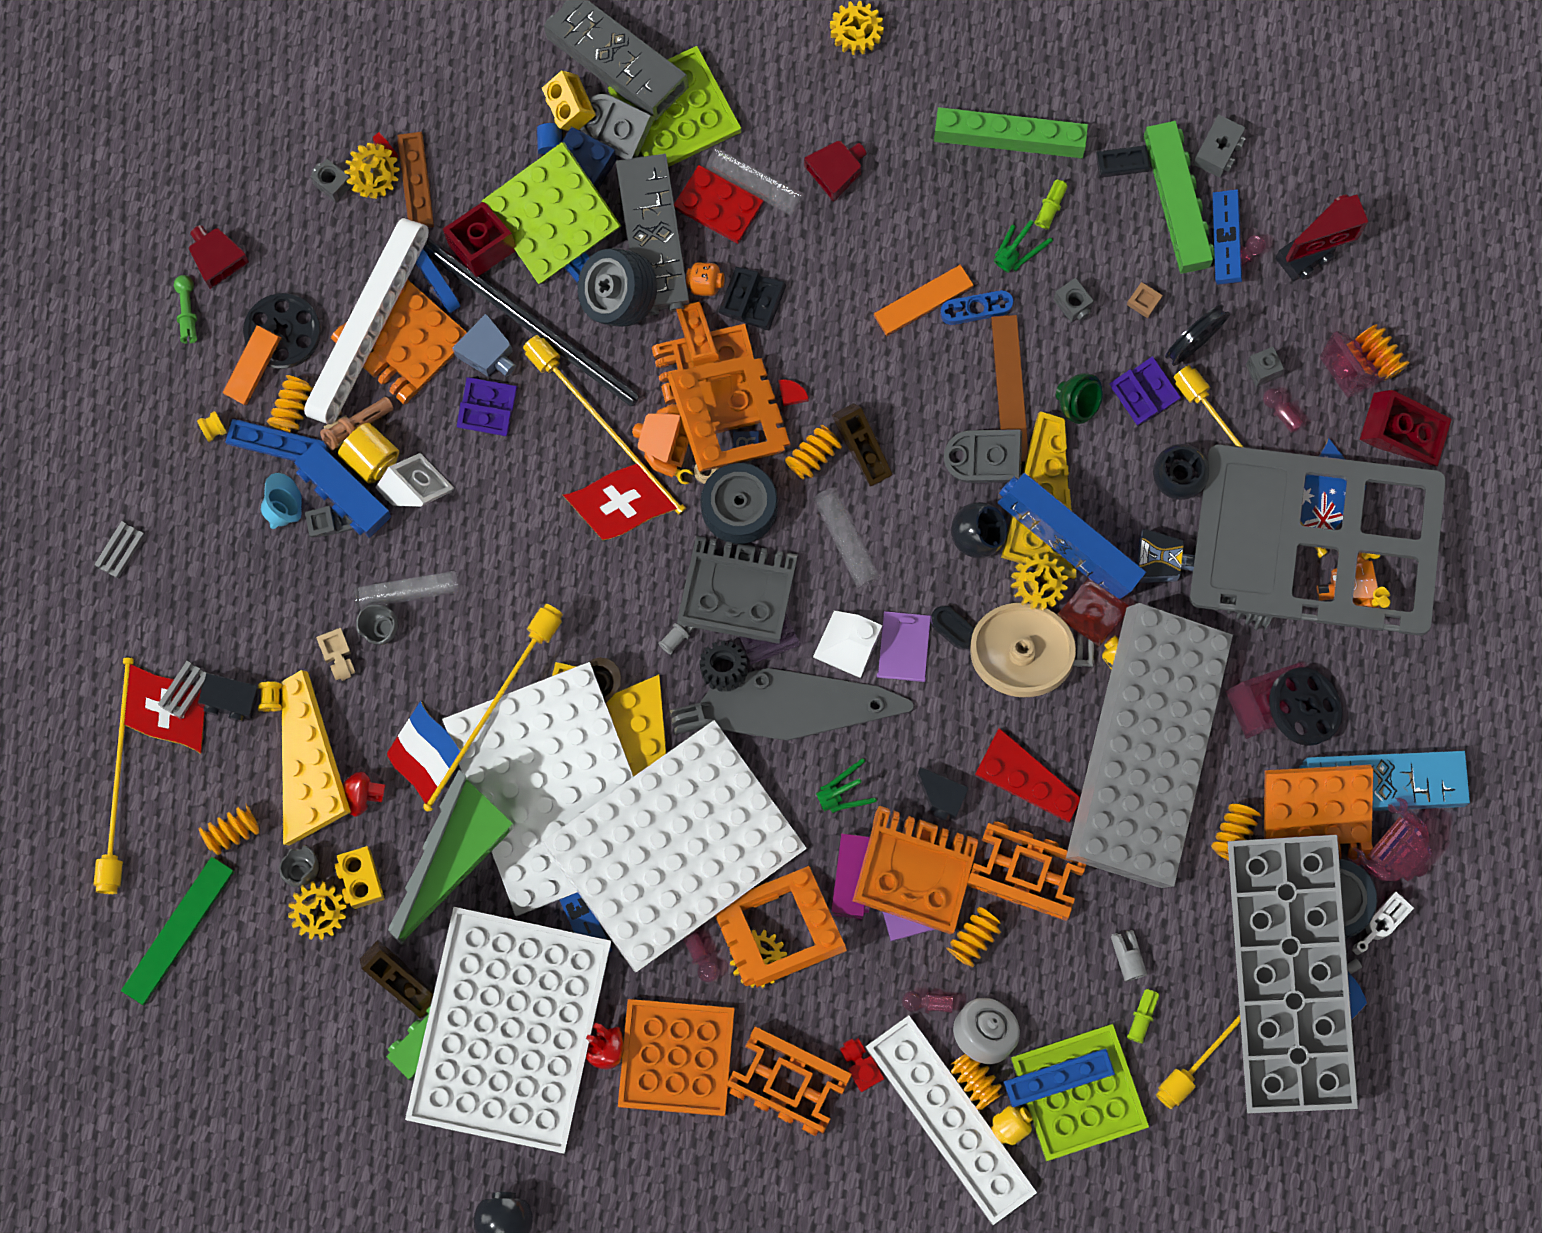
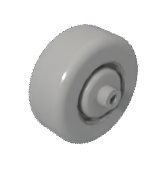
[953,998,1020,1064]

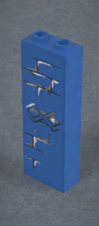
[997,473,1146,601]

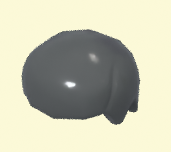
[356,604,399,645]
[278,845,319,887]

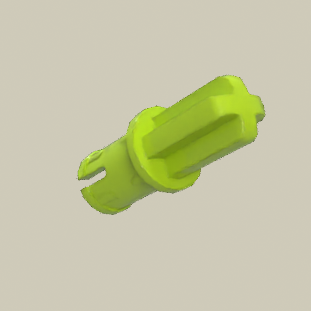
[1034,179,1067,230]
[1127,989,1159,1044]

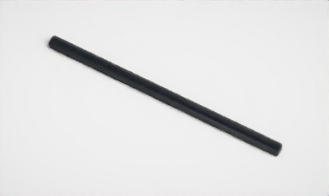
[423,238,639,406]

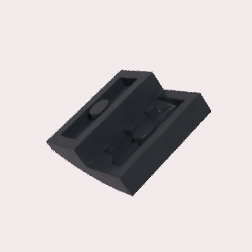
[718,267,786,331]

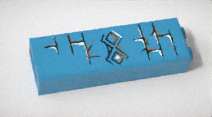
[1299,751,1470,811]

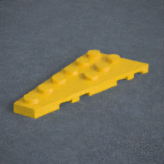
[1001,411,1077,579]
[282,670,351,845]
[606,675,666,776]

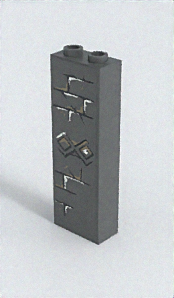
[544,0,689,121]
[616,154,689,316]

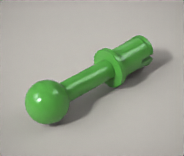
[174,275,197,344]

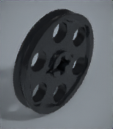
[243,293,321,369]
[1165,304,1230,366]
[1269,667,1342,746]

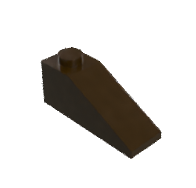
[832,403,893,487]
[360,940,434,1019]

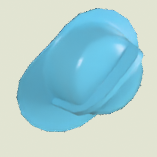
[261,473,302,529]

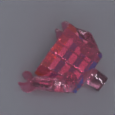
[1347,798,1432,881]

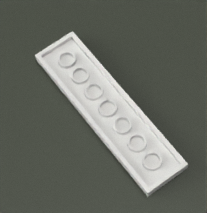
[865,1015,1037,1225]

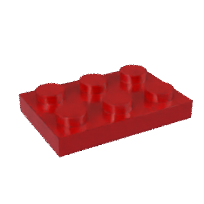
[674,165,763,244]

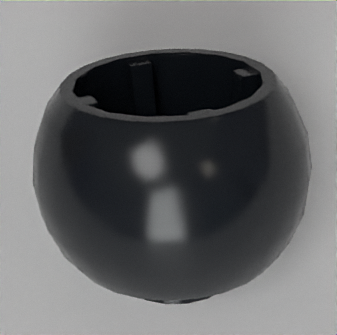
[1153,444,1209,500]
[951,502,1007,558]
[474,1192,533,1233]

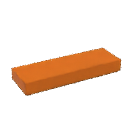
[676,302,719,367]
[223,325,281,405]

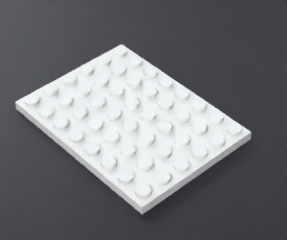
[442,662,634,916]
[543,720,807,973]
[405,907,611,1153]

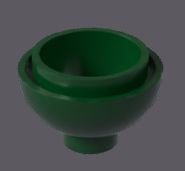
[1055,373,1103,424]

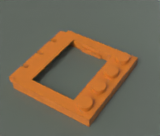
[667,355,790,472]
[715,866,847,987]

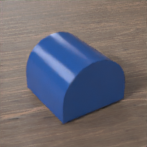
[537,123,563,154]

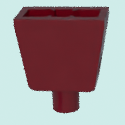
[804,141,867,202]
[189,225,249,289]

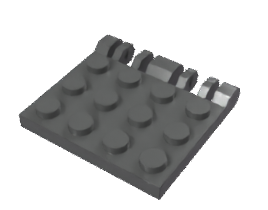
[677,536,798,644]

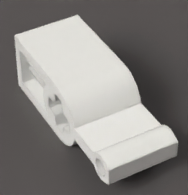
[1352,892,1414,955]

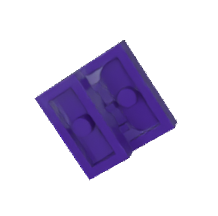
[1109,356,1182,426]
[457,377,518,436]

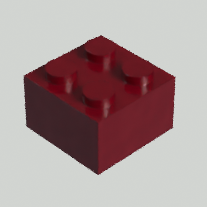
[443,202,516,278]

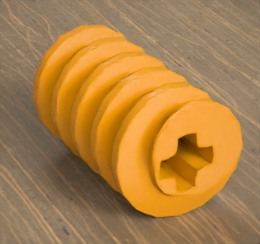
[1355,324,1409,381]
[267,375,313,433]
[785,425,842,479]
[198,803,259,855]
[1211,804,1261,861]
[946,907,1001,967]
[950,1054,1004,1110]

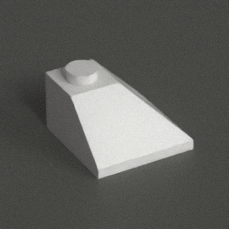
[376,453,454,506]
[813,611,882,678]

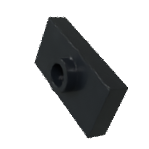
[1096,145,1150,178]

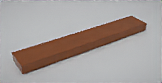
[991,315,1028,464]

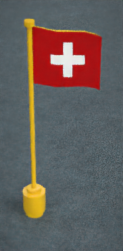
[523,335,686,540]
[94,658,205,894]

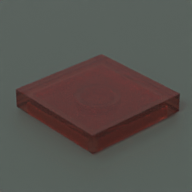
[1058,578,1129,646]

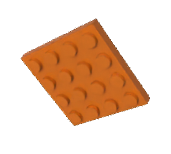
[618,999,735,1117]

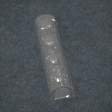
[706,147,805,217]
[813,487,881,590]
[353,571,461,610]

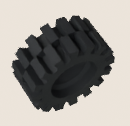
[699,641,748,692]

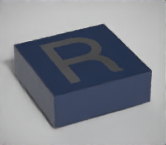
[733,431,759,448]

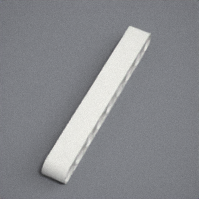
[304,218,429,425]

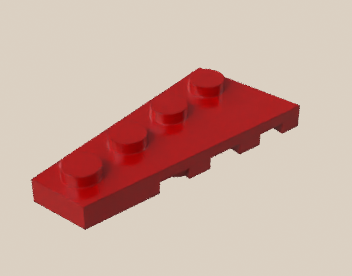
[975,728,1080,823]

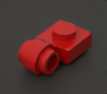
[839,1038,884,1092]

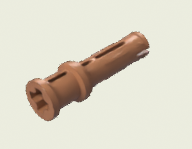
[320,397,393,450]

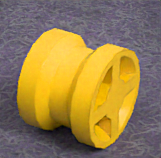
[197,411,227,442]

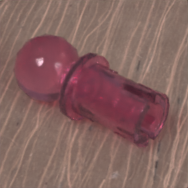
[1241,235,1266,266]
[1263,388,1304,433]
[683,932,718,982]
[902,991,953,1013]

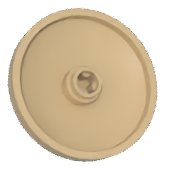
[970,603,1076,697]

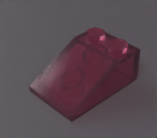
[1319,331,1377,398]
[1226,662,1313,739]

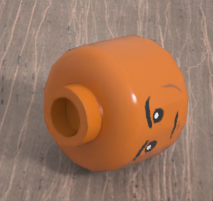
[686,262,725,296]

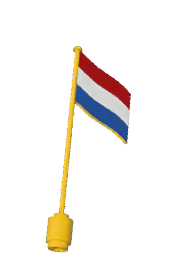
[387,604,563,812]

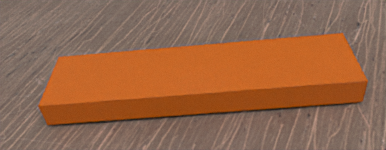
[874,265,973,336]

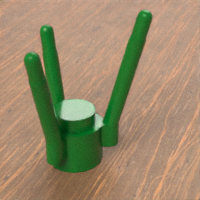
[994,220,1053,273]
[816,759,877,814]

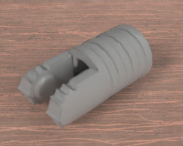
[1111,930,1147,982]

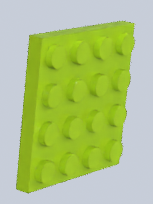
[608,46,741,167]
[482,142,621,284]
[1011,1024,1149,1162]

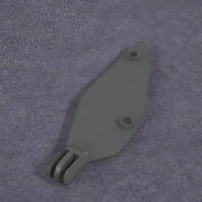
[669,668,913,741]

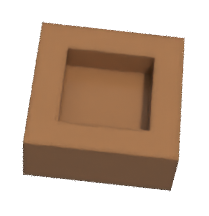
[1127,282,1163,318]

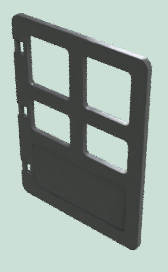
[1190,445,1445,636]

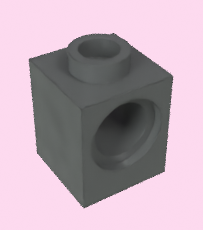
[310,159,352,203]
[1053,278,1094,323]
[1246,347,1284,387]

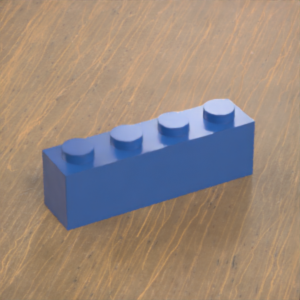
[294,441,391,538]

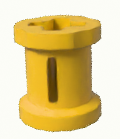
[258,682,282,712]

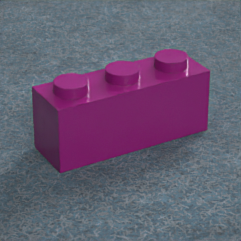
[831,833,870,919]

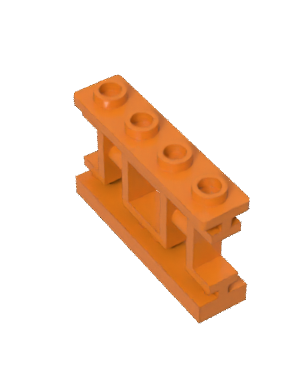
[967,821,1086,921]
[726,1027,852,1136]

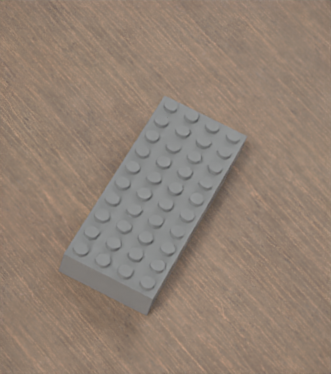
[1066,603,1233,888]
[1228,835,1358,1113]

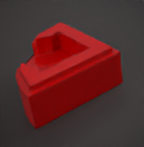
[372,132,398,158]
[778,380,809,406]

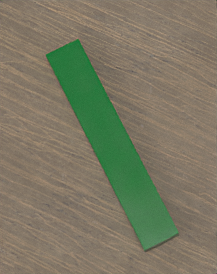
[121,857,235,1006]

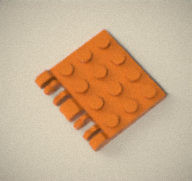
[331,279,467,405]
[652,324,761,433]
[1264,765,1373,862]
[852,806,978,934]

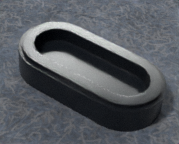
[930,606,975,649]

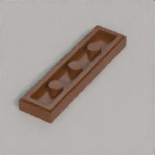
[397,132,434,228]

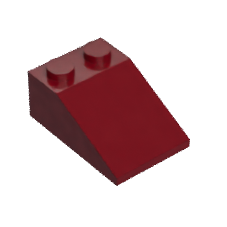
[1286,194,1368,263]
[1360,390,1452,466]

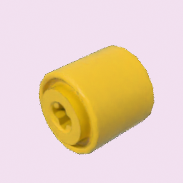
[338,423,399,484]

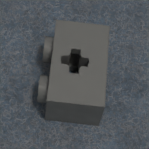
[1193,114,1246,178]

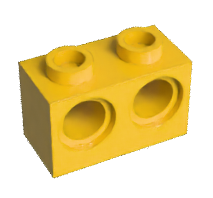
[542,71,596,131]
[335,846,385,909]

